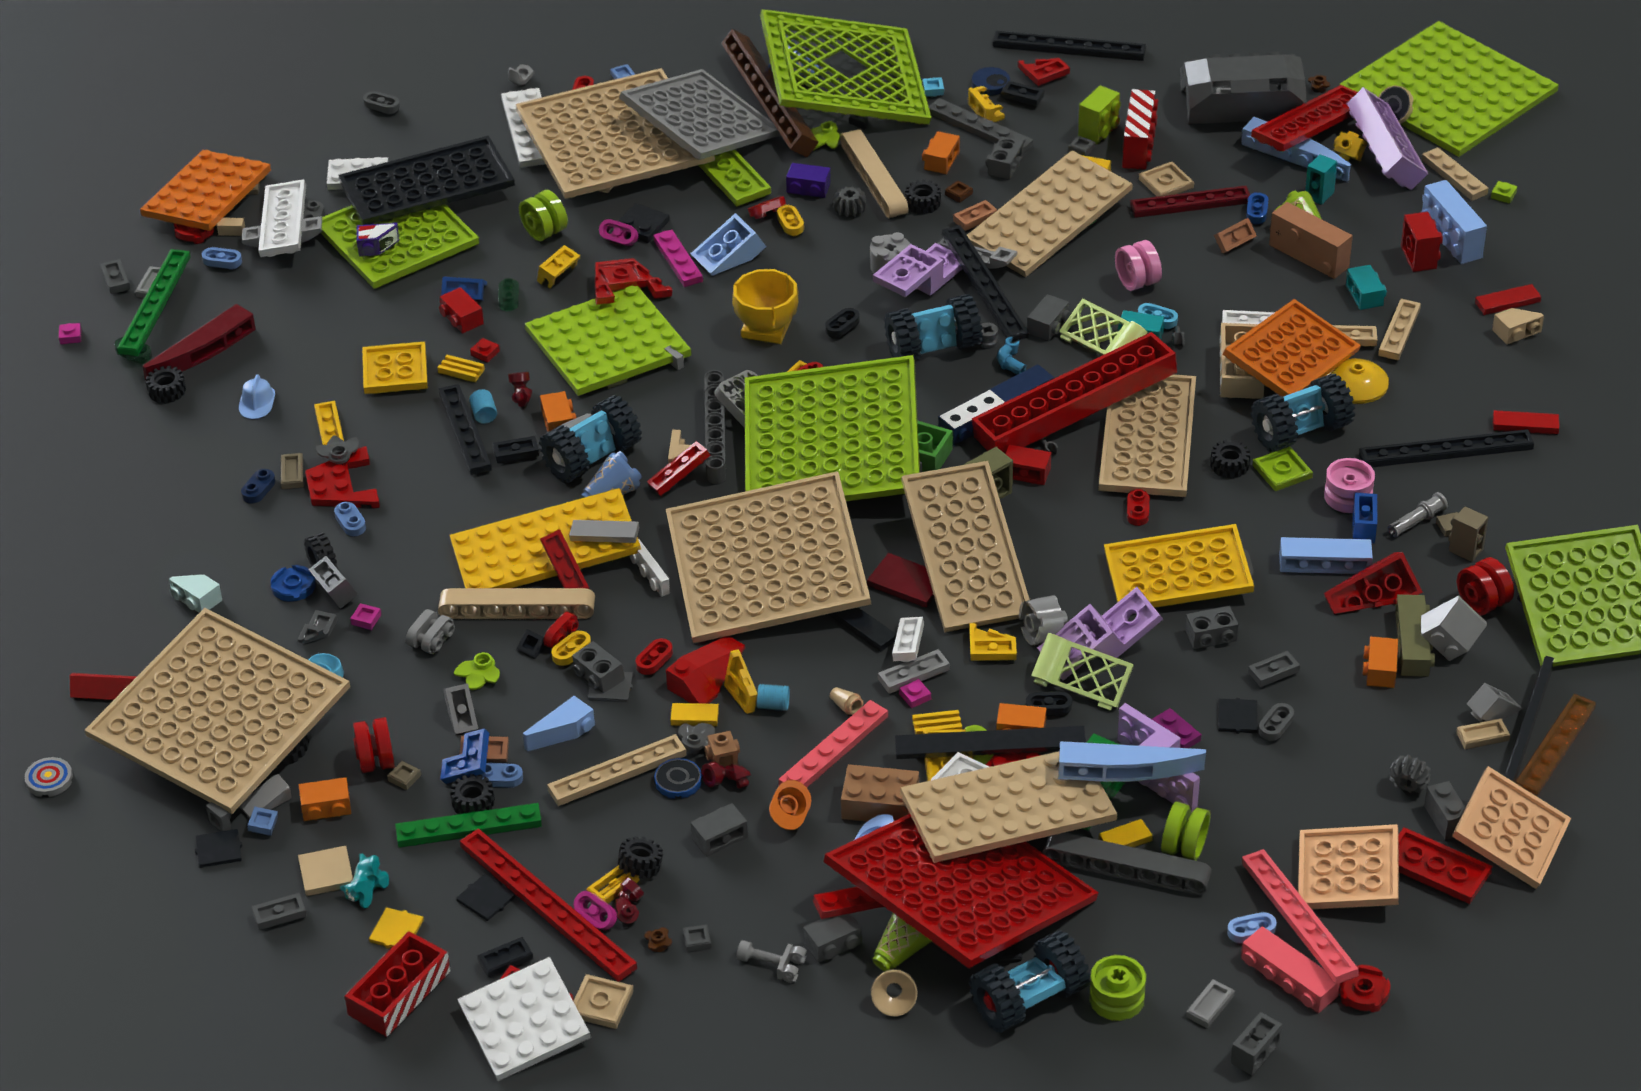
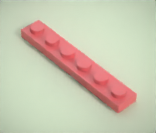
[778,700,888,787]

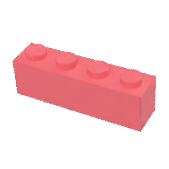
[1241,926,1340,1013]

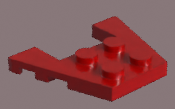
[595,258,673,305]
[305,446,380,508]

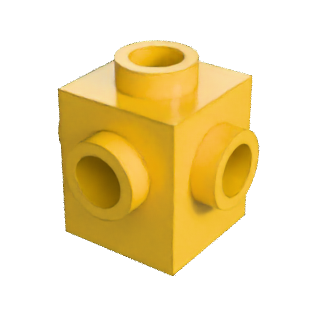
[1334,131,1367,162]

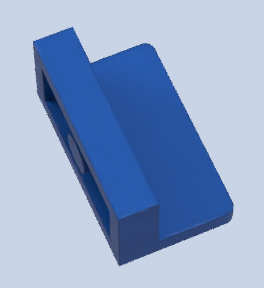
[441,277,487,300]

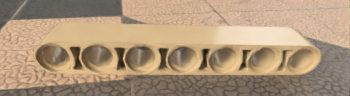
[840,129,908,218]
[438,588,595,619]

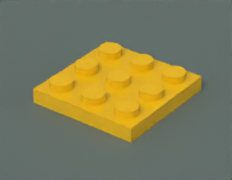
[362,341,428,394]

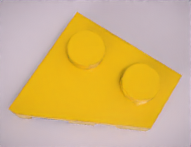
[969,623,1017,661]
[724,649,758,714]

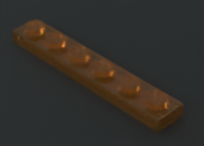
[1516,693,1596,797]

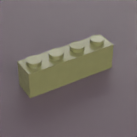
[1395,594,1435,676]

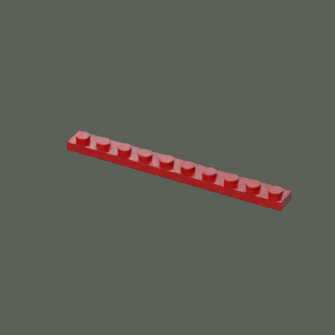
[460,828,637,982]

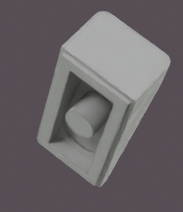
[239,774,292,819]

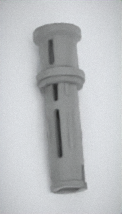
[1387,492,1448,538]

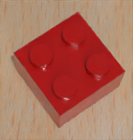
[1401,212,1443,272]

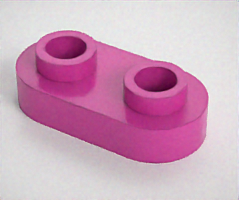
[599,219,638,246]
[574,891,617,930]

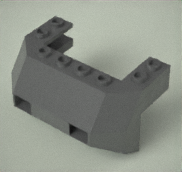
[1180,52,1306,124]

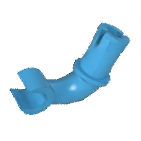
[997,337,1027,375]

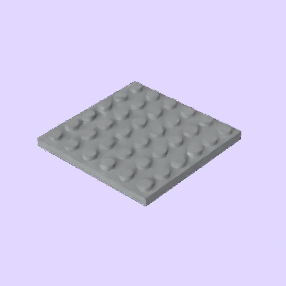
[619,69,780,160]

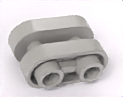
[406,609,455,654]

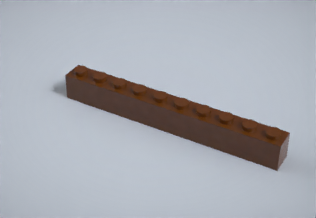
[721,29,819,157]

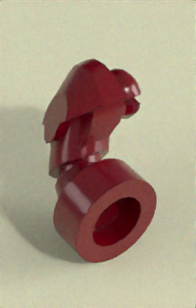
[508,371,532,407]
[701,762,751,789]
[615,877,644,924]

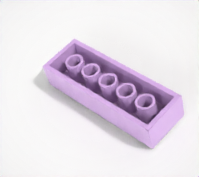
[1347,87,1428,190]

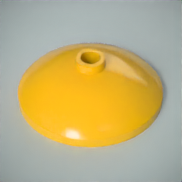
[1326,358,1389,404]

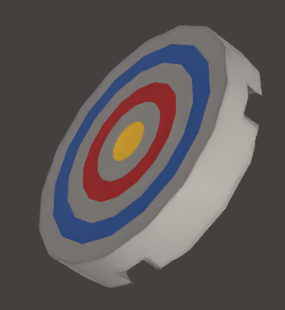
[25,757,73,797]

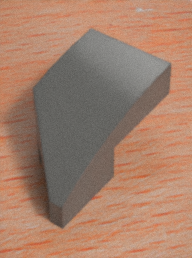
[298,610,338,644]

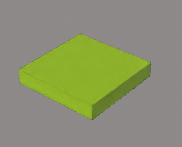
[1252,447,1313,491]

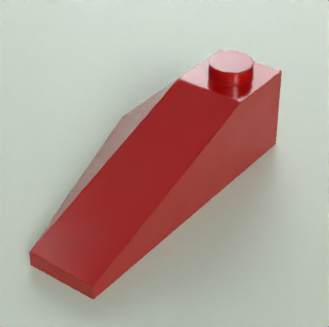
[1323,552,1423,614]
[666,636,745,704]

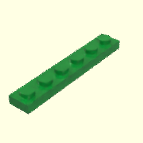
[395,803,542,848]

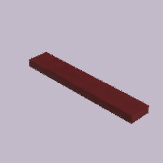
[1130,186,1250,218]

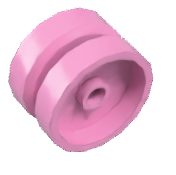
[1115,240,1162,291]
[1324,458,1375,513]

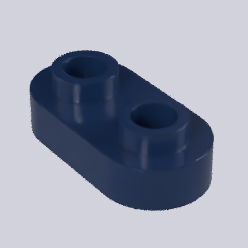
[241,469,276,503]

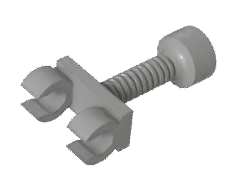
[736,940,806,983]

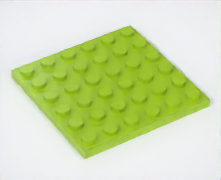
[321,204,479,289]
[525,286,692,396]
[1505,525,1641,666]

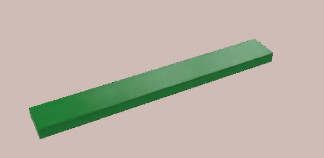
[117,249,191,356]

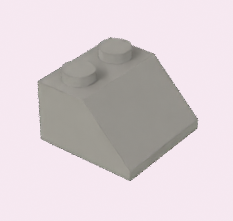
[1421,596,1487,661]

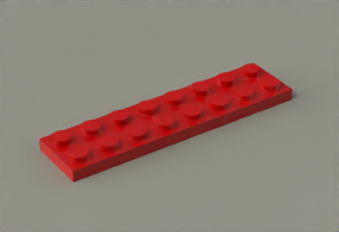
[1251,85,1358,151]

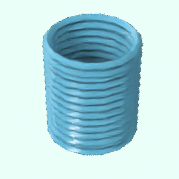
[469,389,497,424]
[757,684,790,711]

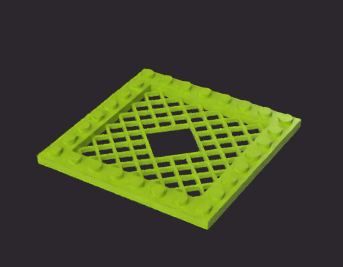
[760,9,931,124]

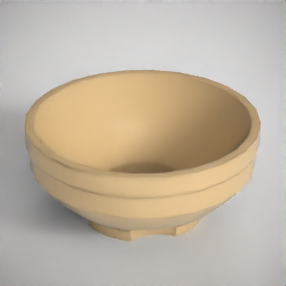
[871,970,917,1016]

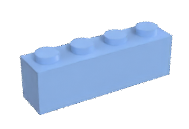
[1279,537,1373,574]

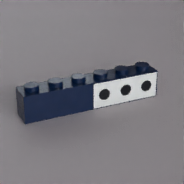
[938,364,1054,446]

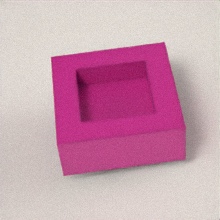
[59,323,82,344]
[350,603,382,630]
[899,679,931,708]

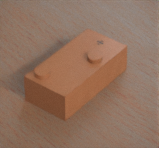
[1269,202,1353,279]

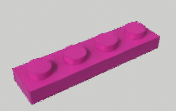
[653,230,703,287]

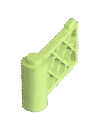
[1059,298,1147,355]
[1031,633,1134,711]

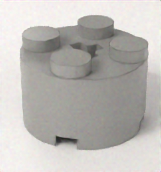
[870,232,910,273]
[1019,595,1068,645]

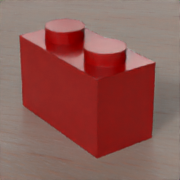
[439,287,484,333]
[1006,444,1051,485]

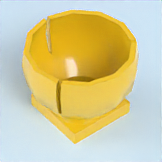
[732,269,798,344]

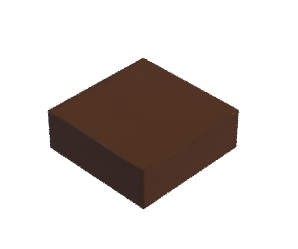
[945,181,973,203]

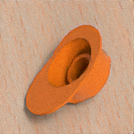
[769,780,812,830]

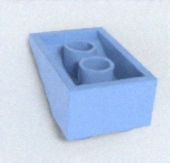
[690,213,766,276]

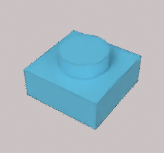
[923,77,944,97]

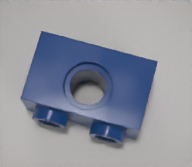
[1352,493,1377,544]

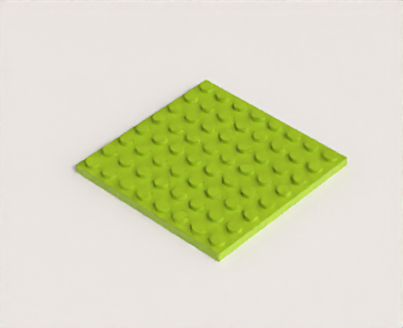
[1339,21,1559,157]
[745,355,920,501]

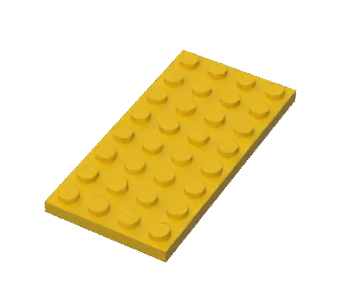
[450,488,641,588]

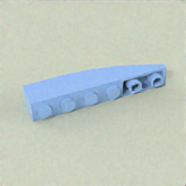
[1241,117,1351,182]
[1058,741,1206,782]

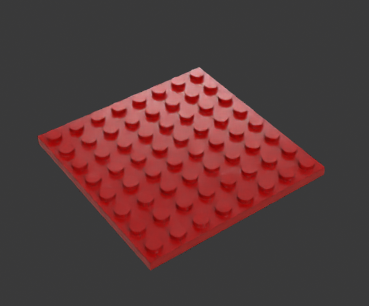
[823,814,1099,968]

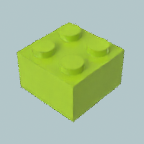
[1078,85,1121,144]

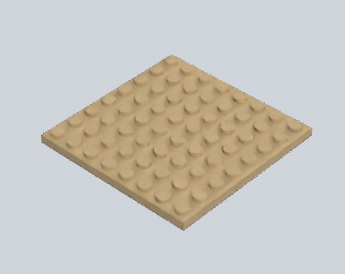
[515,68,715,199]
[666,471,871,643]
[84,608,350,814]

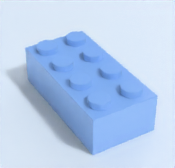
[1421,180,1487,264]

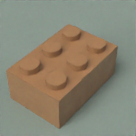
[841,764,919,821]

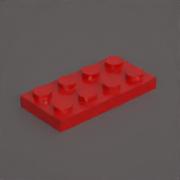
[1399,827,1493,904]

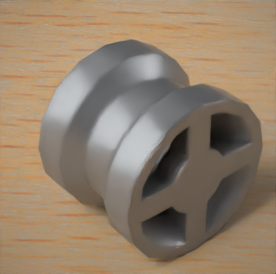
[978,323,998,349]

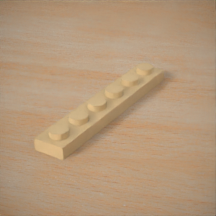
[547,734,687,806]

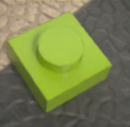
[1491,181,1517,204]

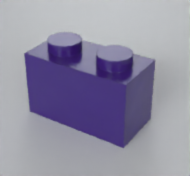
[786,163,831,198]

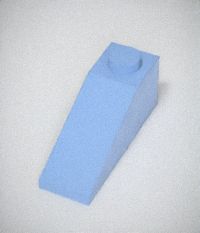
[523,696,595,751]

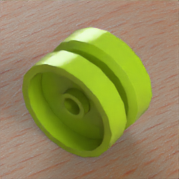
[519,190,568,241]
[1161,802,1211,861]
[1089,955,1146,1021]

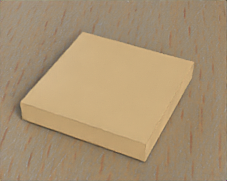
[1139,161,1194,197]
[298,846,353,896]
[573,974,634,1029]

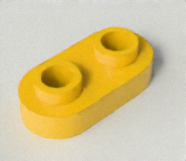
[777,205,804,236]
[551,631,591,666]

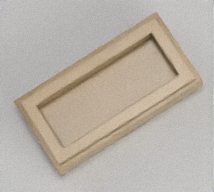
[1456,719,1510,749]

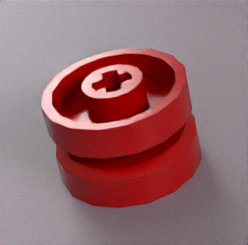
[1456,557,1514,615]
[353,717,395,773]

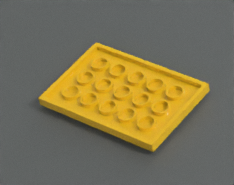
[1104,524,1254,608]

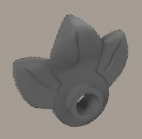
[316,435,359,464]
[678,723,715,754]

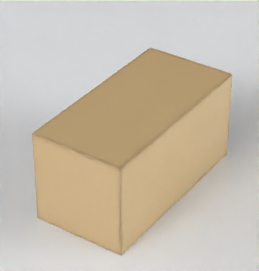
[217,218,245,236]

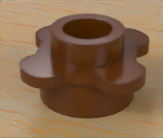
[1308,75,1330,92]
[644,927,672,952]

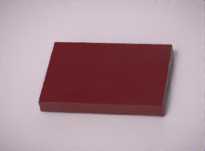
[867,553,934,608]

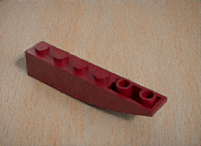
[142,304,256,382]

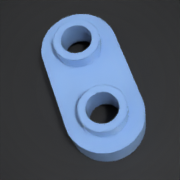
[1227,912,1276,943]

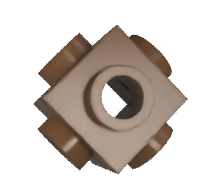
[704,731,740,767]

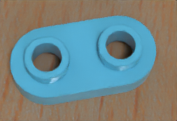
[1138,303,1178,329]

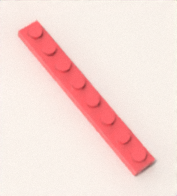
[1242,849,1359,984]

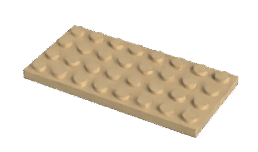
[967,151,1133,277]
[1098,375,1196,497]
[901,461,1030,632]
[900,751,1117,863]

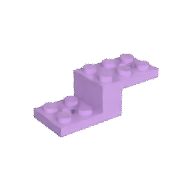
[873,243,963,297]
[1037,587,1163,681]
[1117,703,1200,813]

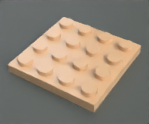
[1452,766,1571,889]
[1298,824,1399,909]

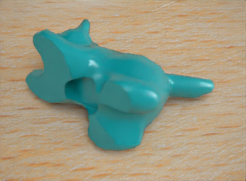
[340,853,389,908]

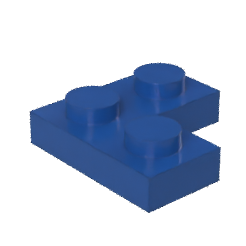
[440,729,489,784]

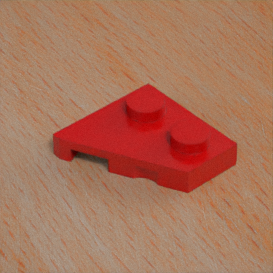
[1018,58,1070,86]

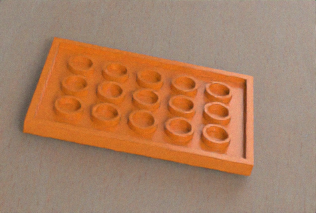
[140,150,271,231]
[1222,299,1361,397]

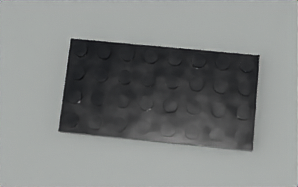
[338,135,515,225]

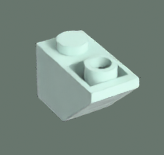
[169,574,222,613]

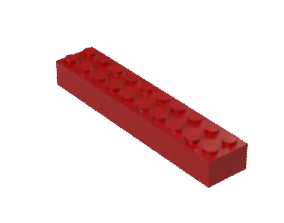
[972,332,1177,454]

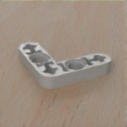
[714,370,758,428]

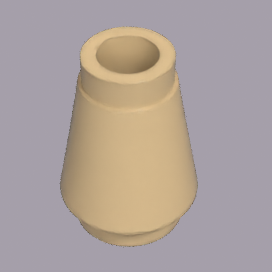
[830,687,863,715]

